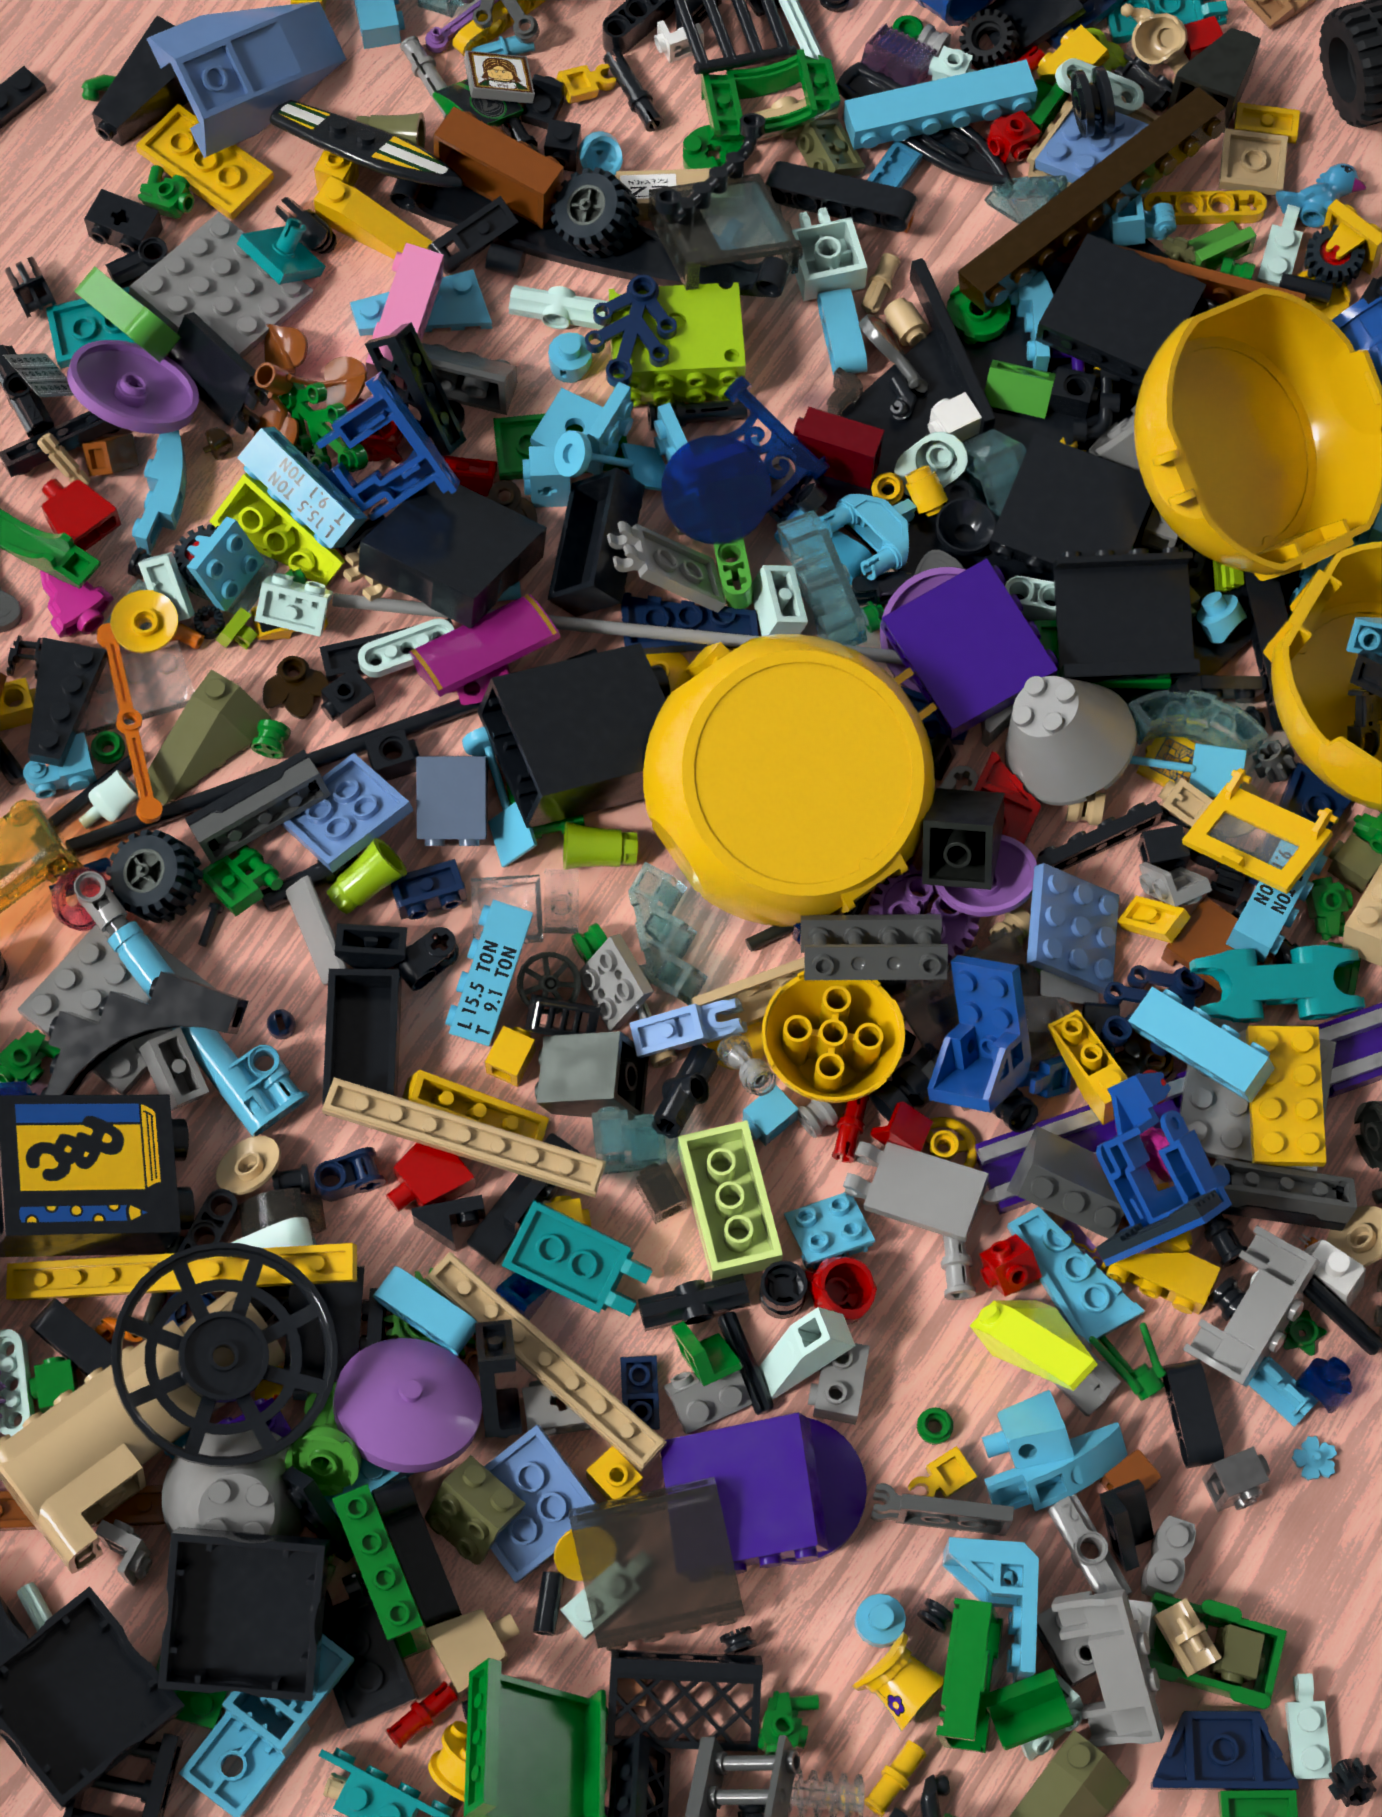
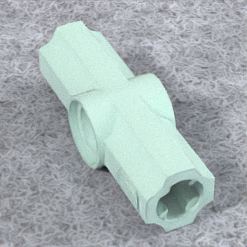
[509,285,609,330]

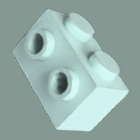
[752,565,808,636]

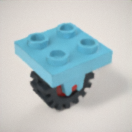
[173,516,265,612]

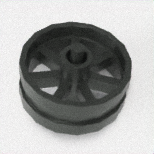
[517,952,581,1014]

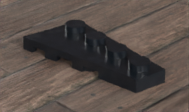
[28,638,108,767]

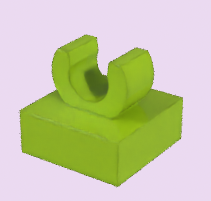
[216,607,258,650]

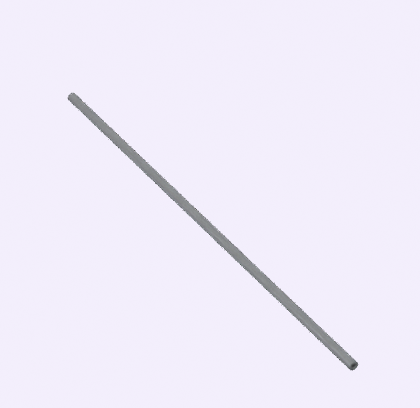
[332,593,903,664]

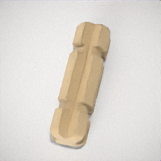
[37,432,91,485]

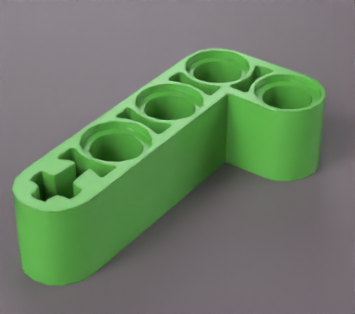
[74,266,181,363]
[704,476,768,609]

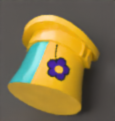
[852,1632,944,1731]

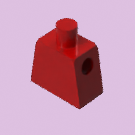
[41,479,122,551]
[386,1143,476,1212]

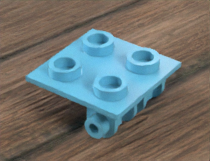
[784,1192,875,1270]

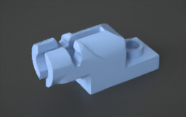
[629,998,748,1058]

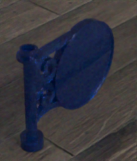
[661,376,830,545]

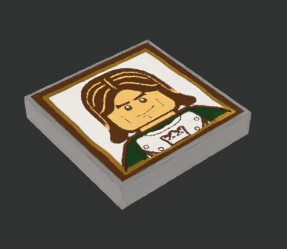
[464,50,535,104]

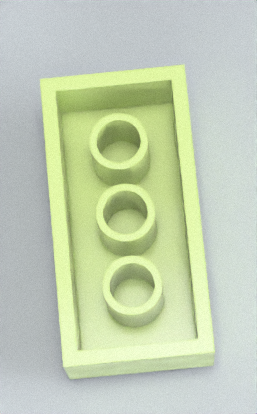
[678,1120,783,1281]

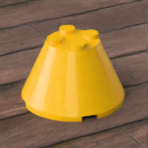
[762,971,905,1103]

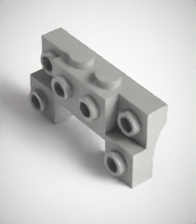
[1183,1225,1320,1387]
[1051,1589,1165,1747]

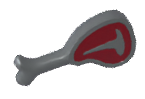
[859,314,928,393]

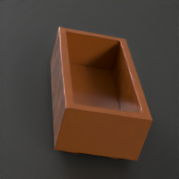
[433,107,564,229]

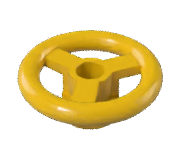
[925,1117,977,1168]

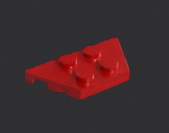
[973,751,1041,845]

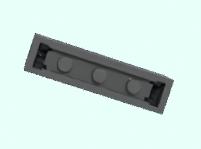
[185,750,331,864]
[1212,1158,1357,1231]

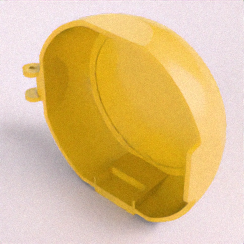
[1134,288,1382,581]
[1263,541,1382,812]
[643,634,938,927]

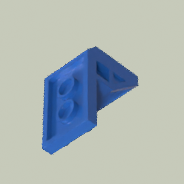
[927,955,1032,1113]

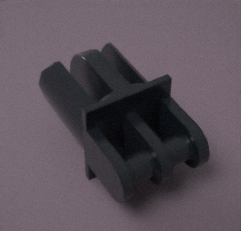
[5,257,57,318]
[850,571,913,606]

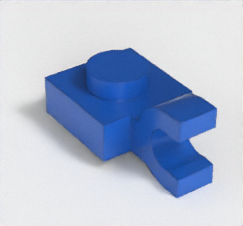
[1017,1055,1072,1099]

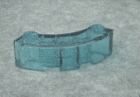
[1128,690,1269,757]

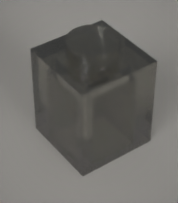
[636,1162,687,1224]

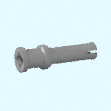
[941,1235,977,1300]

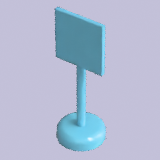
[554,430,673,493]
[462,727,537,868]
[1129,743,1247,798]

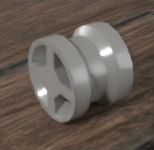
[915,24,952,60]
[797,1099,839,1138]

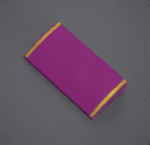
[409,594,561,697]

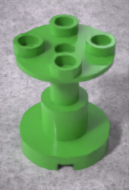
[285,1382,362,1496]

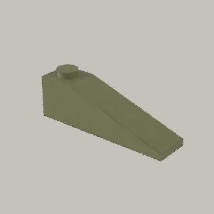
[148,669,272,806]
[1009,1730,1131,1817]

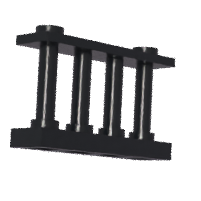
[63,1733,183,1817]

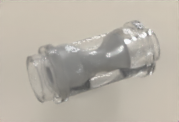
[717,1034,776,1096]

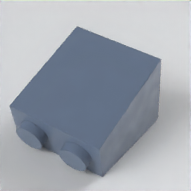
[416,756,489,846]

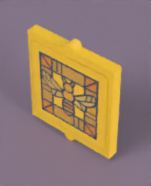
[1136,726,1195,787]

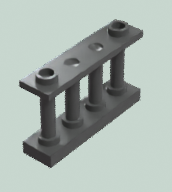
[800,914,948,980]
[685,1735,800,1817]

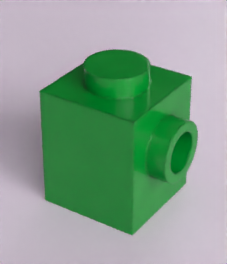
[29,1356,78,1413]

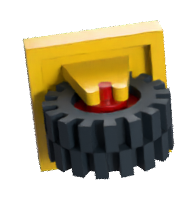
[1304,199,1382,289]

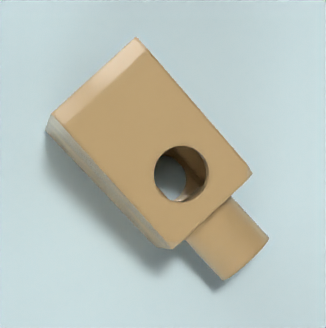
[425,1609,520,1698]

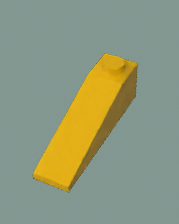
[313,176,432,259]
[402,1069,549,1142]

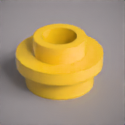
[871,472,905,505]

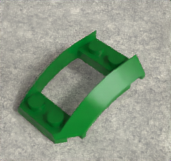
[701,49,840,140]

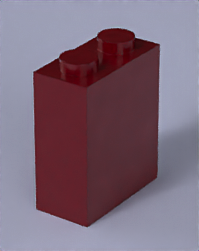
[792,406,884,490]

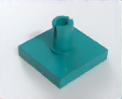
[237,218,326,285]

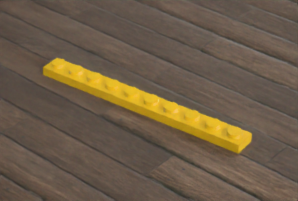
[6,1243,357,1301]

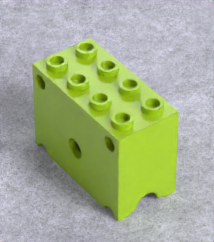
[609,282,746,407]

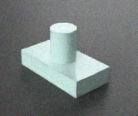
[138,552,195,621]

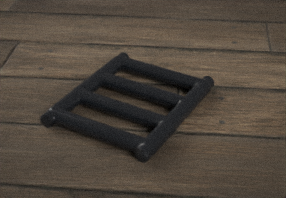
[669,0,797,75]

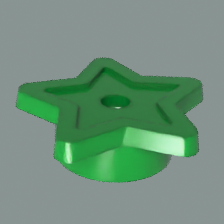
[1283,1310,1327,1356]

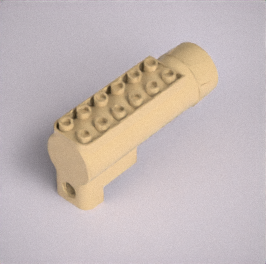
[0,1292,285,1574]

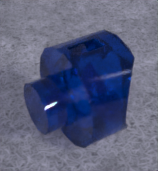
[1296,1357,1353,1413]

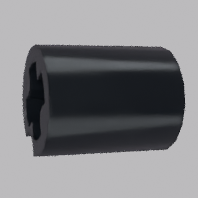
[485,243,526,278]

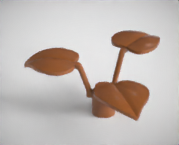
[254,324,368,446]

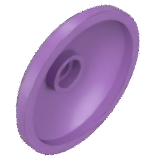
[935,835,1037,917]

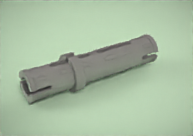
[400,36,448,119]

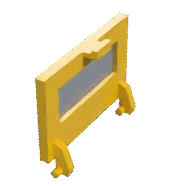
[1182,768,1339,894]

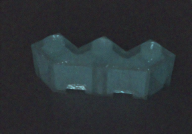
[777,510,869,646]
[628,862,708,1005]

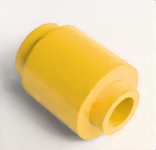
[905,465,948,517]

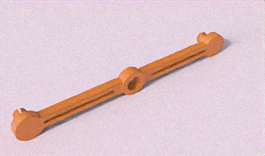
[97,623,163,824]

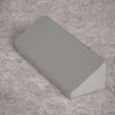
[286,875,348,985]

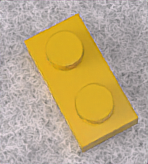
[1234,102,1300,144]
[1118,895,1191,943]

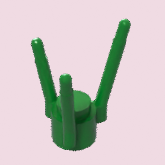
[1089,1322,1167,1401]

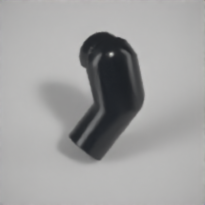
[889,374,917,420]
[920,1774,950,1817]

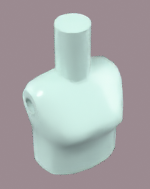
[78,770,139,829]

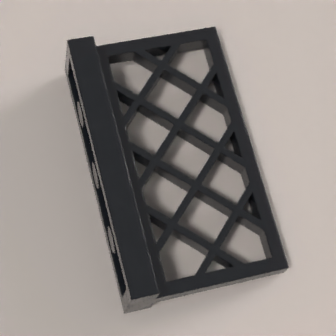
[607,1649,763,1752]

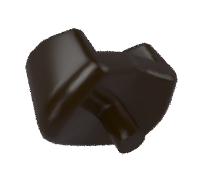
[203,427,233,460]

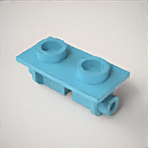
[1248,1356,1318,1427]

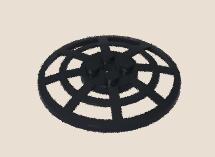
[111,1242,338,1467]

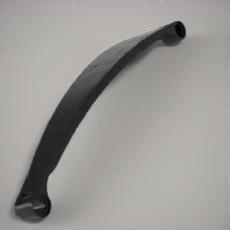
[390,179,792,298]

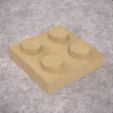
[1218,128,1288,196]

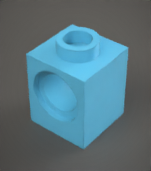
[742,1084,798,1146]

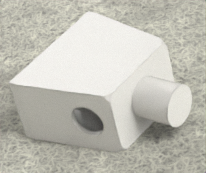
[1304,1239,1366,1307]

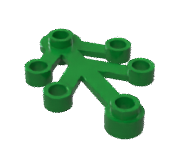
[279,382,368,472]

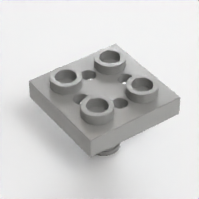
[579,934,654,1032]

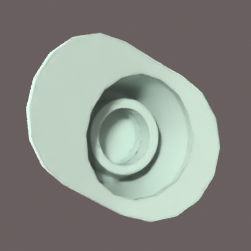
[894,432,968,496]

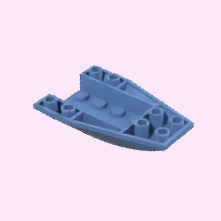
[147,1,347,158]

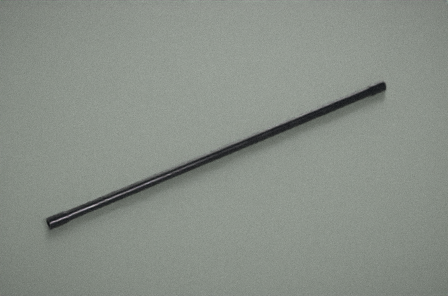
[0,648,598,882]

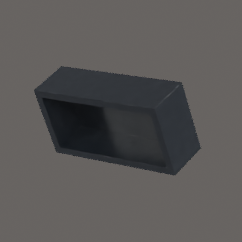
[547,468,645,617]
[322,968,402,1116]

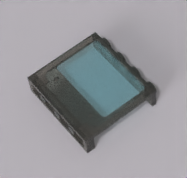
[648,173,803,290]

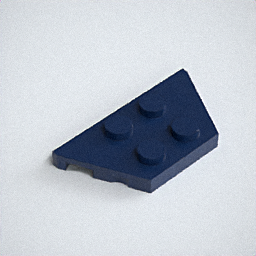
[1151,1711,1299,1790]

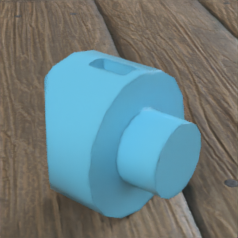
[578,131,623,175]
[548,332,592,383]
[1197,592,1248,643]
[854,1594,906,1648]

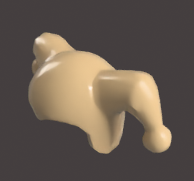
[1121,3,1189,84]

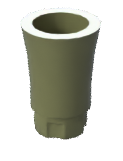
[355,112,426,149]

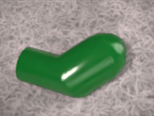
[81,74,116,101]

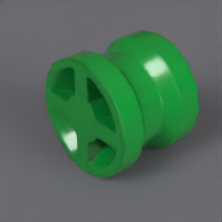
[251,719,291,759]
[571,923,608,964]

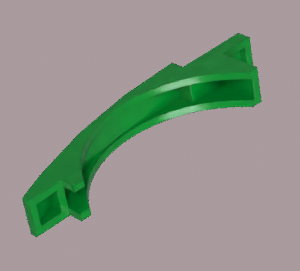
[0,508,101,589]

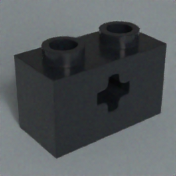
[84,189,163,254]

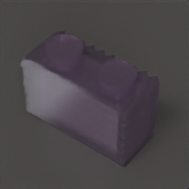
[861,23,937,86]

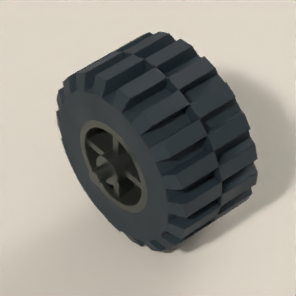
[551,168,640,258]
[106,829,203,923]

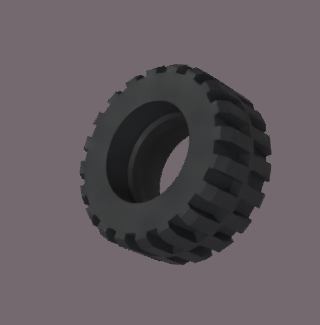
[1319,0,1382,128]

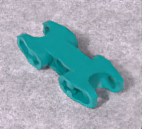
[1189,945,1366,1024]

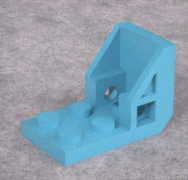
[942,1537,1039,1683]

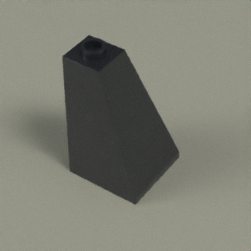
[92,15,189,146]

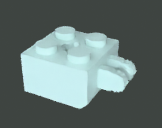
[787,207,868,302]

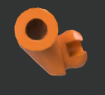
[162,623,205,650]
[95,1316,143,1342]

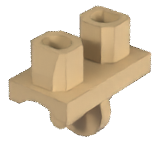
[1153,1598,1221,1678]

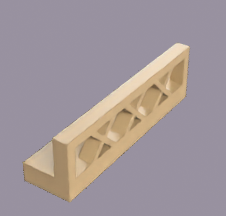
[691,957,804,1026]

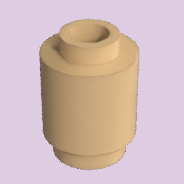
[884,298,929,346]

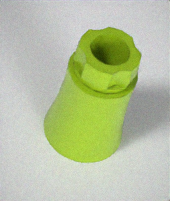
[563,822,638,870]
[327,838,407,914]

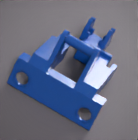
[316,371,460,521]

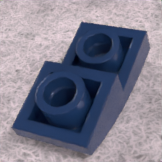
[620,1356,660,1430]

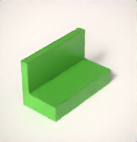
[1188,221,1257,270]
[984,359,1056,419]

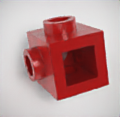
[986,110,1041,165]
[979,1234,1042,1297]

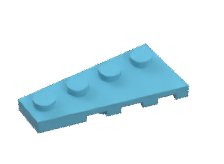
[350,269,492,336]
[1007,1207,1145,1344]

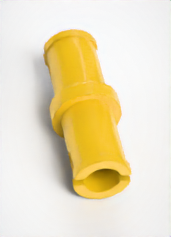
[863,1740,927,1817]

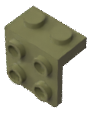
[425,1455,526,1565]

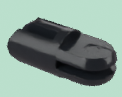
[275,197,337,254]

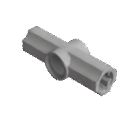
[1047,1494,1132,1596]

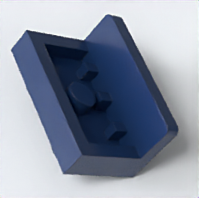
[390,859,467,920]

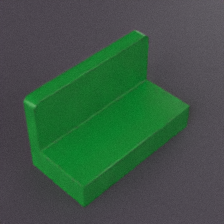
[1011,79,1071,143]
[671,1321,742,1386]
[982,1668,1074,1750]

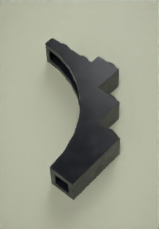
[40,971,249,1095]

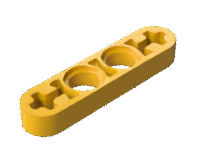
[453,0,546,56]
[1143,190,1267,225]

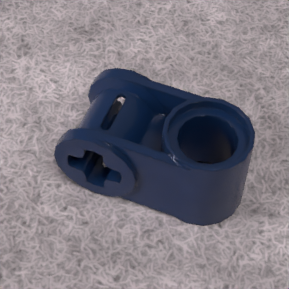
[314,1147,386,1202]

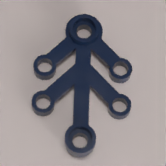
[585,275,677,387]
[1101,965,1205,1056]

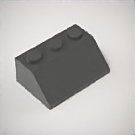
[422,343,518,415]
[1006,1126,1124,1239]

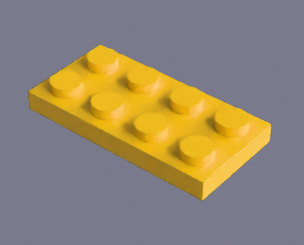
[136,104,274,221]
[1246,1026,1327,1167]

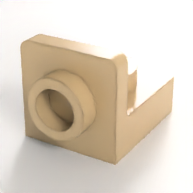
[1158,778,1213,828]

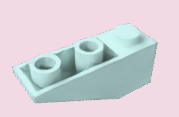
[759,1307,855,1400]

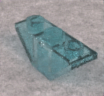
[984,175,1068,224]

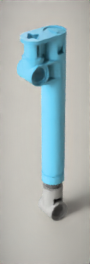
[74,871,310,1137]

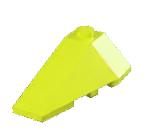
[209,473,346,586]
[970,1300,1098,1391]

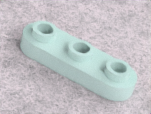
[1055,58,1144,115]
[358,618,455,678]
[0,1329,35,1436]

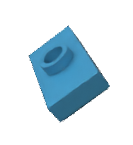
[867,141,923,188]

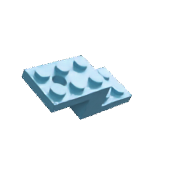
[178,1634,354,1817]

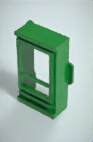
[1147,1592,1287,1709]
[936,1598,1004,1753]

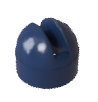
[267,1009,296,1040]

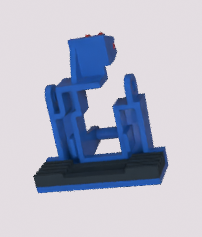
[1096,1069,1232,1267]

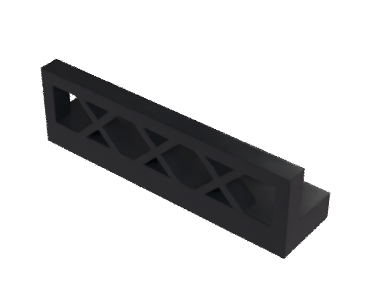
[365,322,467,456]
[608,1732,671,1817]

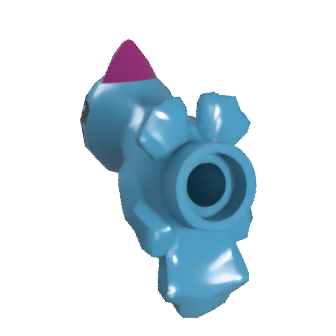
[1275,163,1366,228]

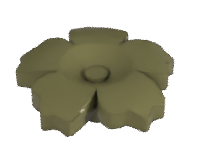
[1161,236,1196,264]

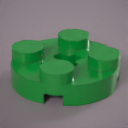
[683,125,743,169]
[946,285,1011,344]

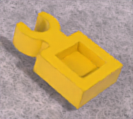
[556,64,616,104]
[908,1446,977,1499]

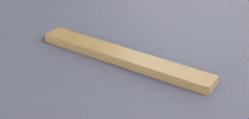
[322,1077,606,1198]
[425,1252,667,1472]

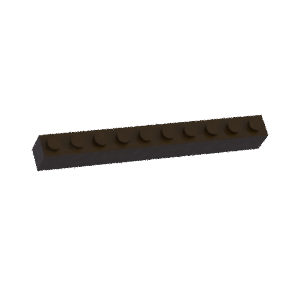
[958,87,1225,313]

